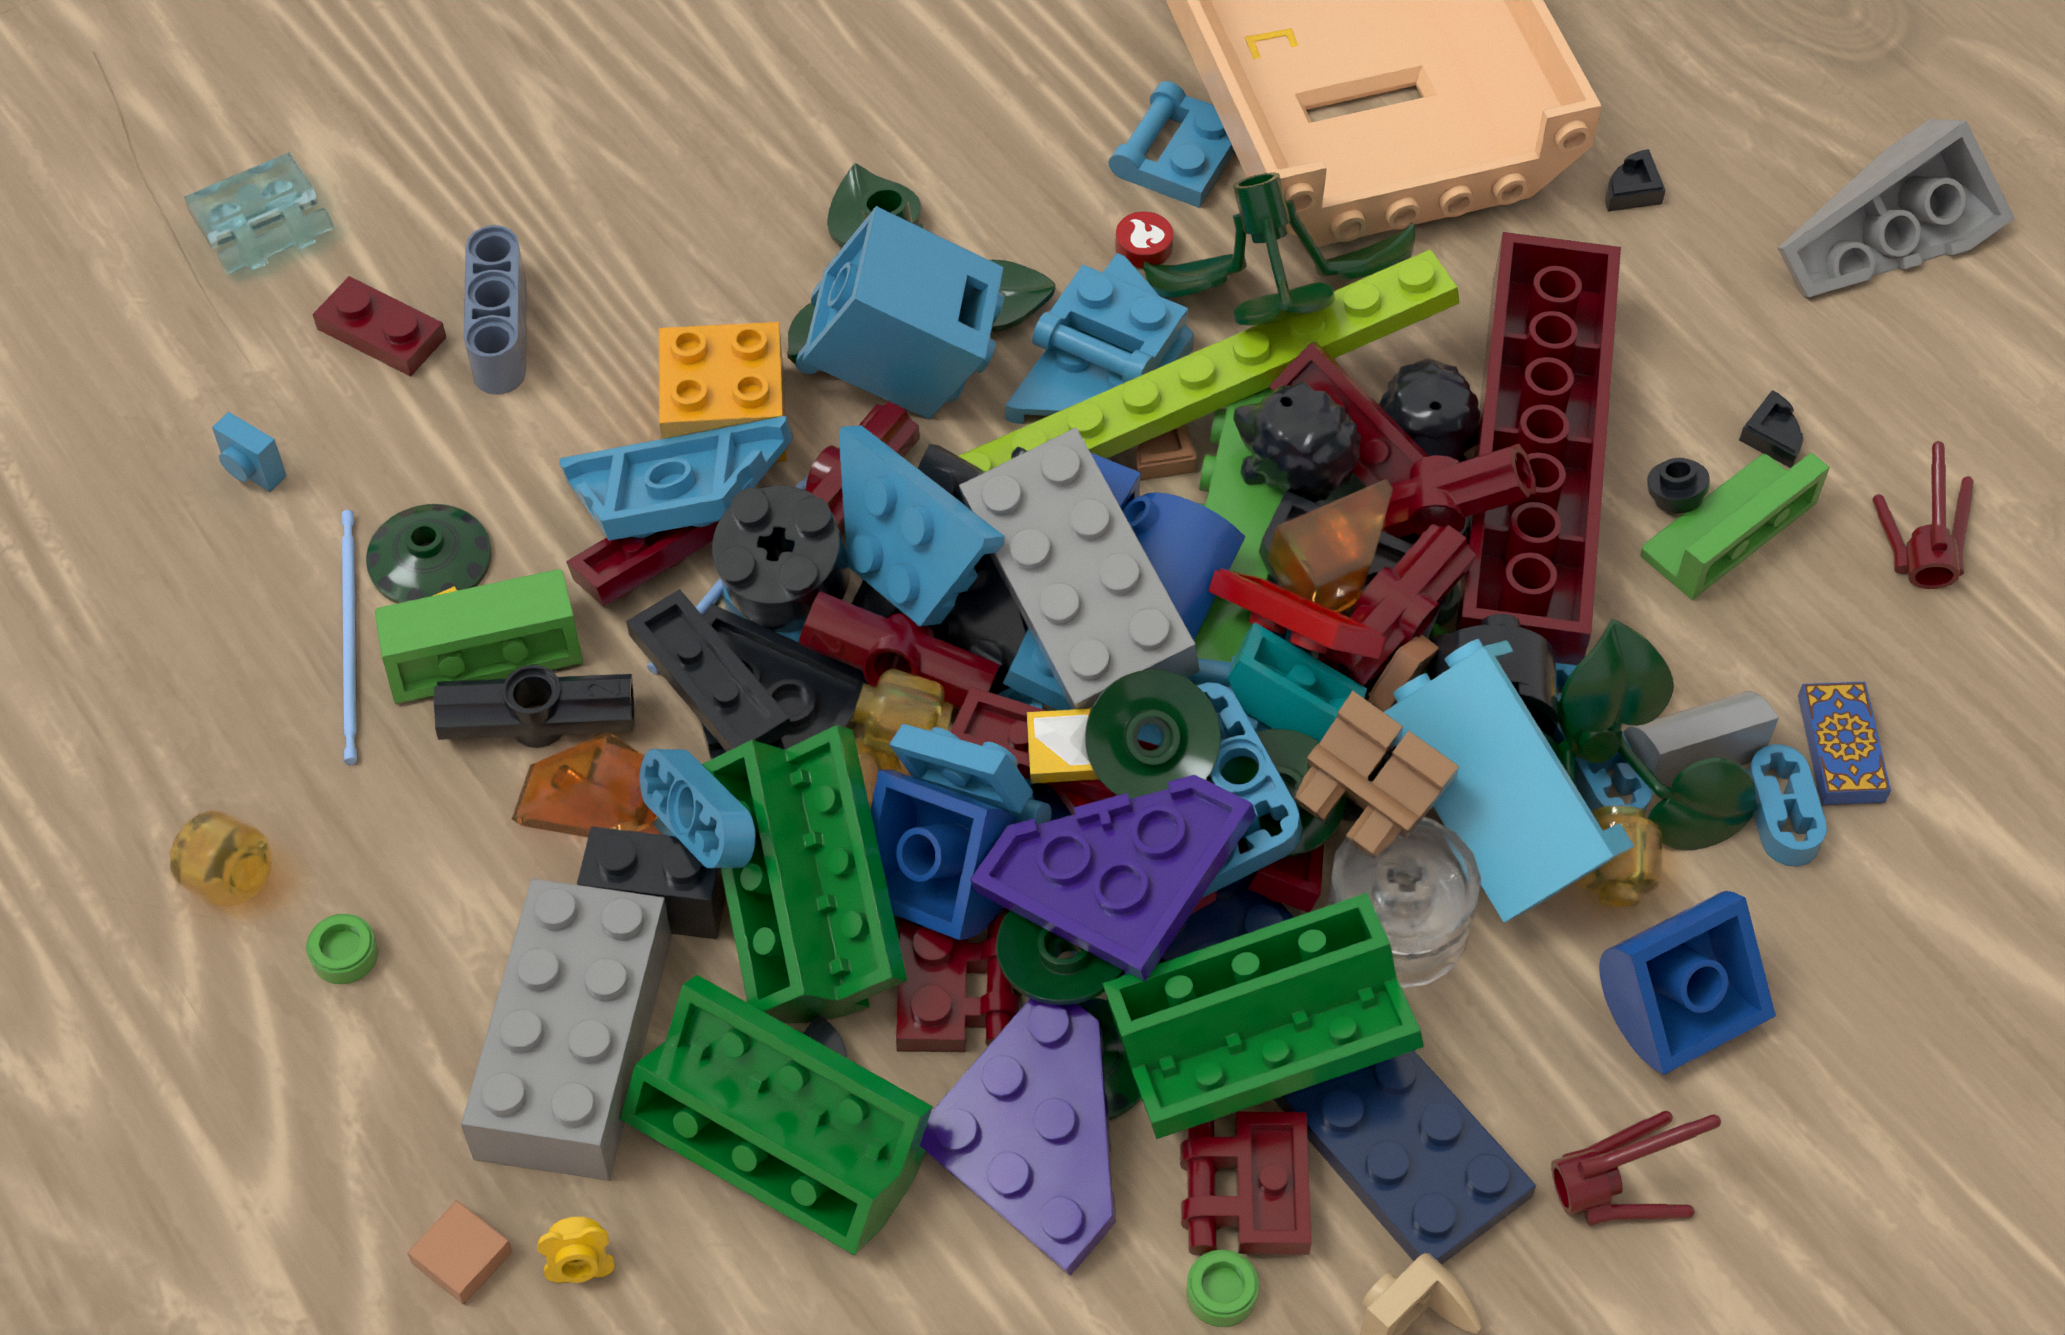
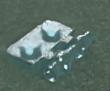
[184,152,334,275]

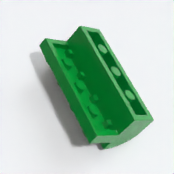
[702,725,908,1023]
[1102,893,1424,1139]
[619,975,933,1255]

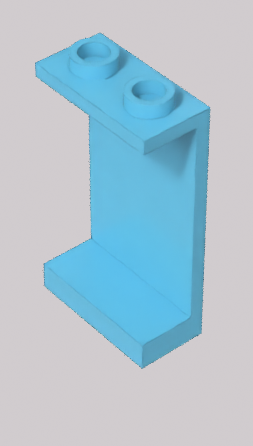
[1384,639,1634,923]

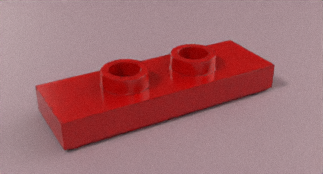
[1208,568,1386,659]

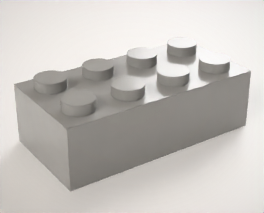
[959,428,1200,709]
[461,878,672,1181]

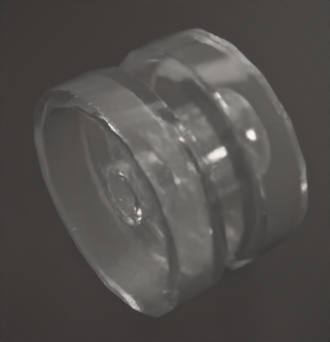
[1326,817,1481,989]

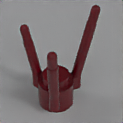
[1872,441,1974,589]
[1551,1111,1721,1226]

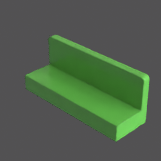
[1640,452,1830,600]
[375,569,583,704]

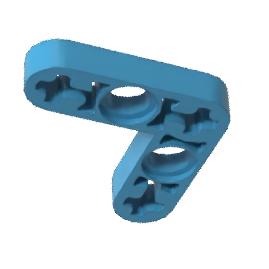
[1197,682,1303,898]

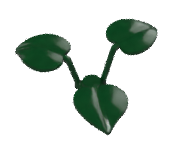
[787,163,1056,364]
[1144,172,1416,325]
[1460,619,1757,885]

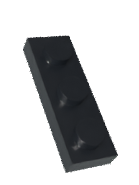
[626,589,791,752]

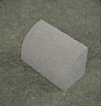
[1623,691,1779,794]

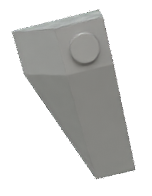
[1778,119,2015,297]

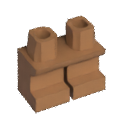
[1294,691,1459,860]

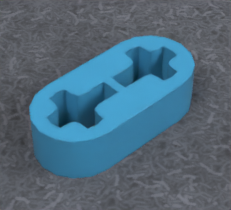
[1748,744,1827,867]

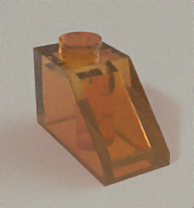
[1267,479,1393,612]
[511,732,657,838]

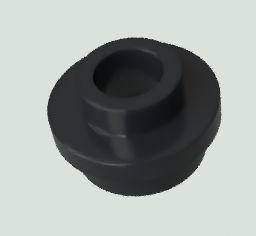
[1647,458,1710,513]

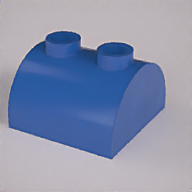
[1123,492,1246,641]
[870,769,1016,940]
[1599,891,1776,1075]

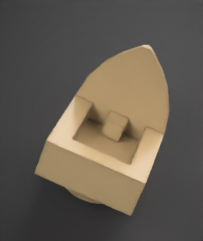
[1360,1253,1482,1335]

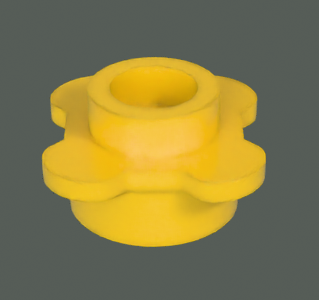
[537,1217,615,1283]

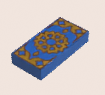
[1798,682,1891,805]

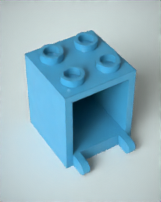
[795,206,1004,420]

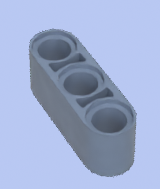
[464,225,527,394]

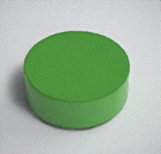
[306,914,378,984]
[1186,1250,1259,1327]

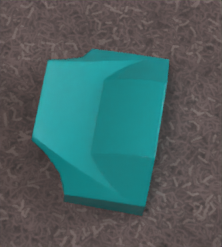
[1227,622,1367,742]

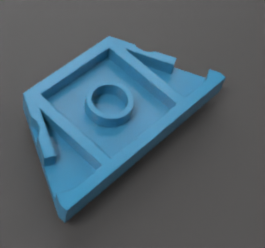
[1005,253,1194,424]
[559,416,793,541]
[839,425,1005,626]

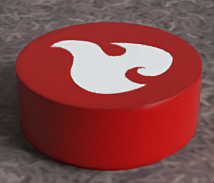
[1115,211,1173,268]

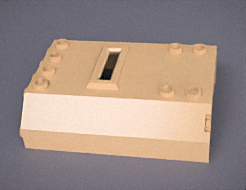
[1166,0,1602,247]

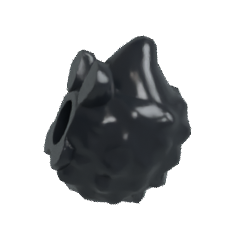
[1378,358,1480,462]
[1233,382,1361,503]

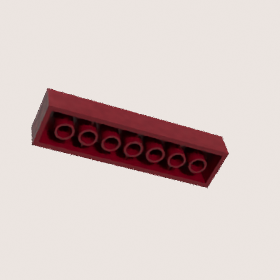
[1456,232,1621,666]

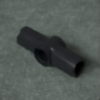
[434,665,635,748]

